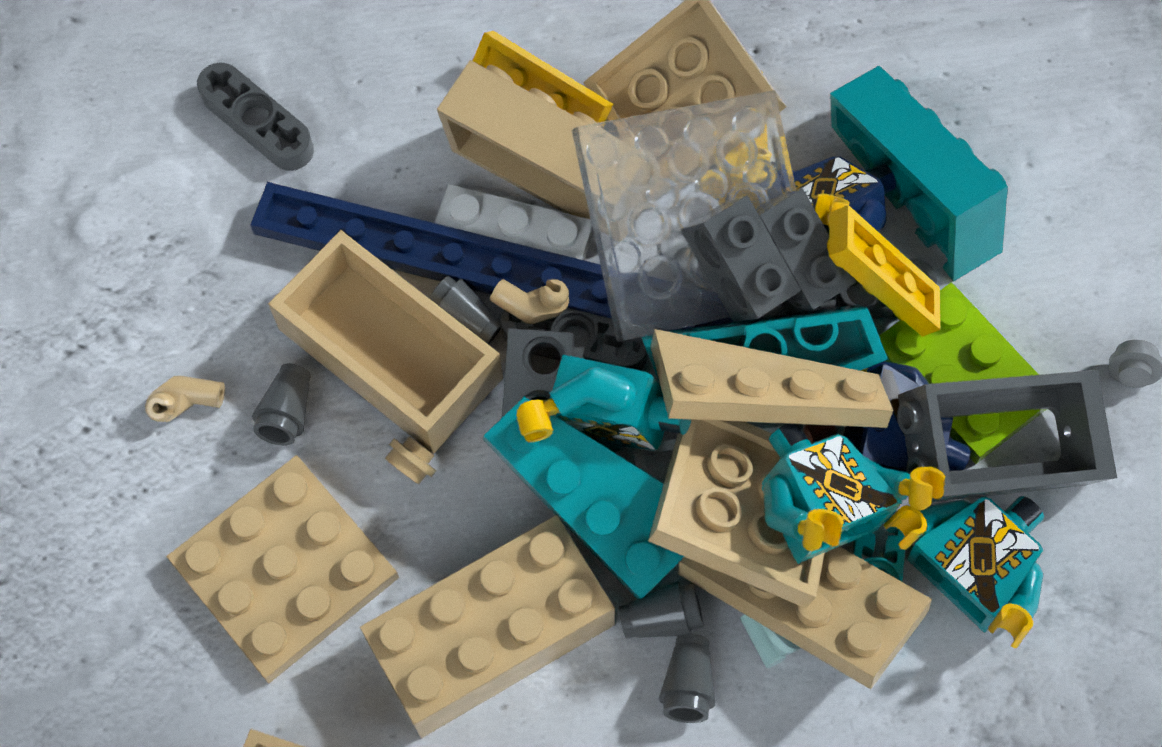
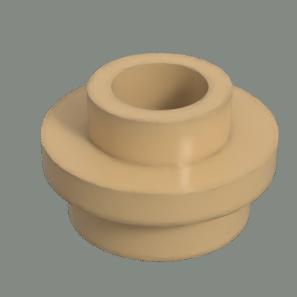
[385,436,436,484]

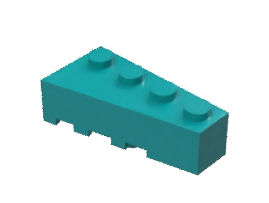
[830,65,1008,282]
[641,305,888,383]
[483,397,684,599]

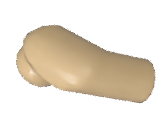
[490,279,569,324]
[145,376,225,422]

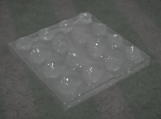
[572,90,796,341]

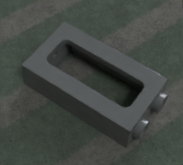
[897,370,1117,502]

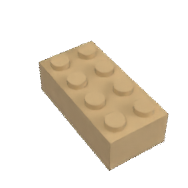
[436,60,652,244]
[268,230,503,454]
[360,515,615,739]

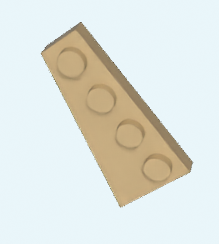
[650,329,893,428]

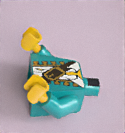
[516,355,692,453]
[762,423,945,564]
[884,495,1044,649]

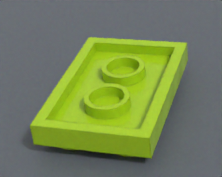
[879,282,1047,464]

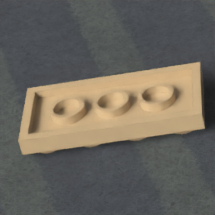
[679,546,932,690]

